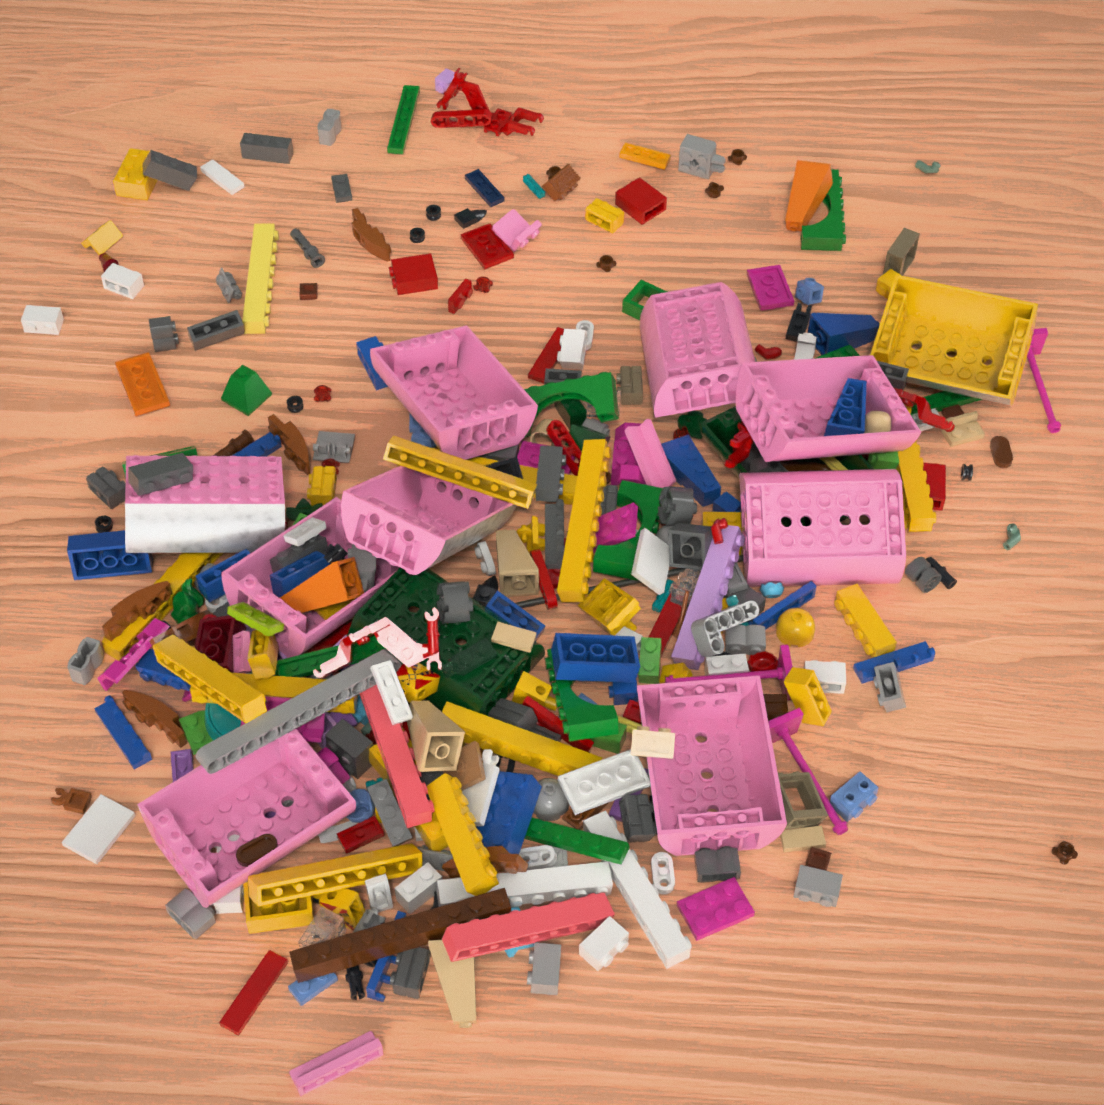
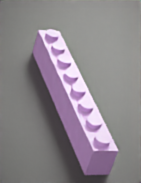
[671,525,745,670]

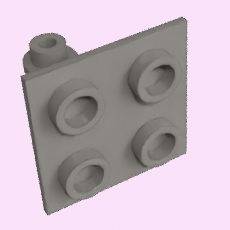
[313,431,355,463]

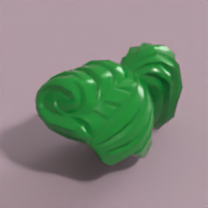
[171,579,204,624]

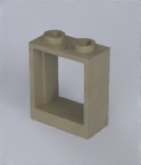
[883,227,920,276]
[778,771,828,829]

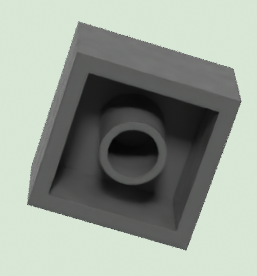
[669,523,713,570]
[325,719,373,779]

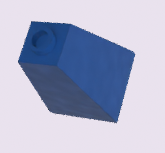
[808,313,880,355]

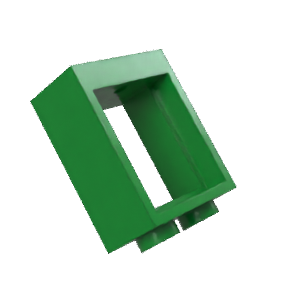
[622,279,667,320]

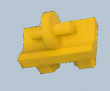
[516,516,545,554]

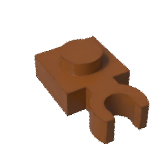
[51,788,92,814]

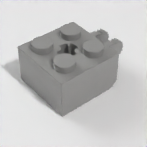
[678,134,726,180]
[348,544,376,599]

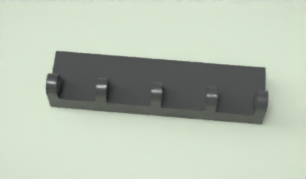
[545,499,564,569]

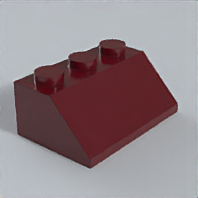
[195,615,247,673]

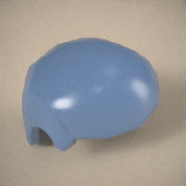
[346,789,375,823]

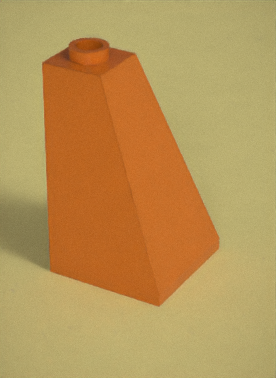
[785,160,833,232]
[280,557,364,613]

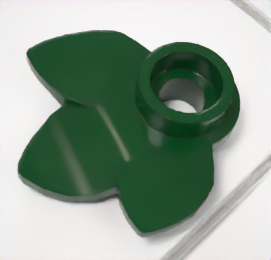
[677,411,707,439]
[286,498,323,521]

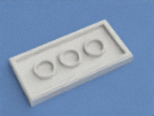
[557,749,651,815]

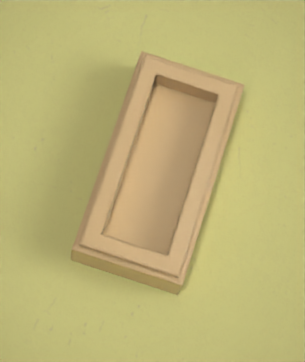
[491,622,537,653]
[780,826,826,852]

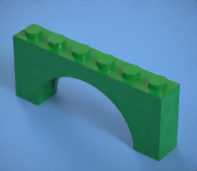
[800,169,846,251]
[524,372,619,437]
[593,480,663,581]
[544,649,619,741]

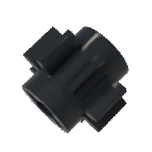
[324,543,348,564]

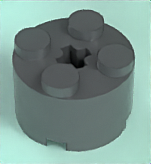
[658,487,697,525]
[437,581,473,624]

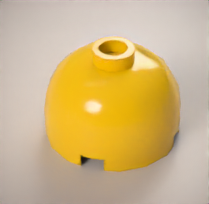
[776,608,815,647]

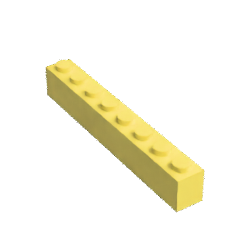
[242,224,279,334]

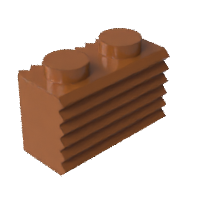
[542,164,581,202]

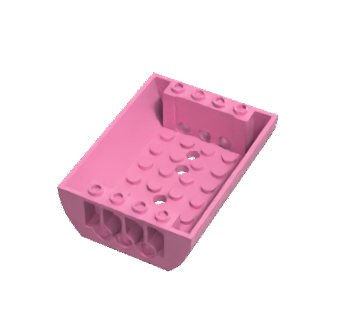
[640,282,755,418]
[370,325,538,460]
[736,355,921,462]
[739,469,906,587]
[221,497,400,658]
[137,729,356,908]

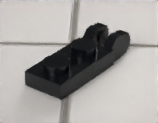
[785,303,812,342]

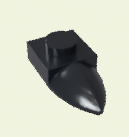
[454,208,487,229]
[473,576,498,607]

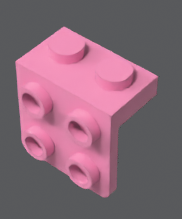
[492,210,542,252]

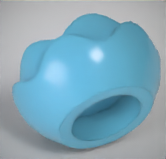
[759,582,784,598]

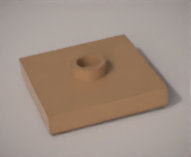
[443,741,486,791]

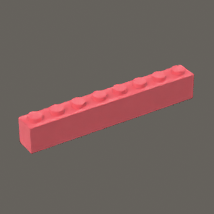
[359,684,434,828]
[442,893,615,962]

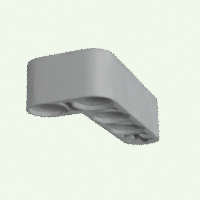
[691,601,759,657]

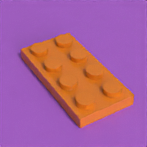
[115,352,170,416]

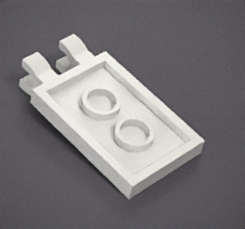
[462,749,500,826]

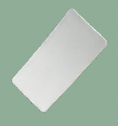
[318,821,357,843]

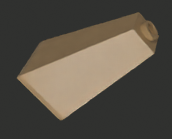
[496,529,539,597]
[407,701,465,772]
[428,940,477,1028]

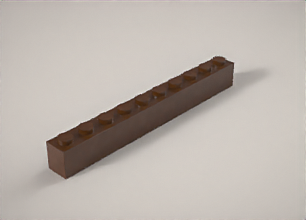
[289,888,512,983]

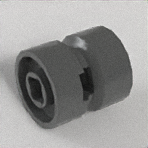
[905,556,942,593]

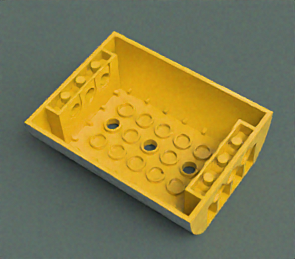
[870,275,1038,406]

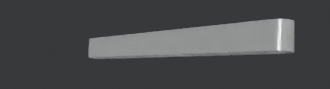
[195,649,401,774]

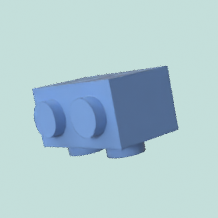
[830,771,879,822]

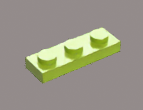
[227,602,284,636]

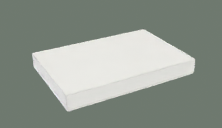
[631,528,669,595]
[62,794,136,864]

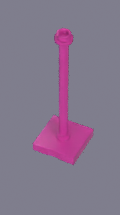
[1027,328,1061,433]
[665,645,793,701]
[768,708,848,835]

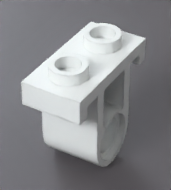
[794,333,817,360]

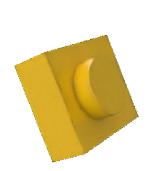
[659,663,693,684]

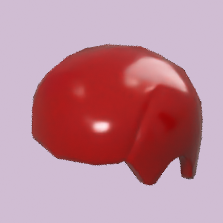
[747,651,778,672]

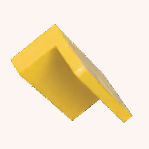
[81,220,123,255]

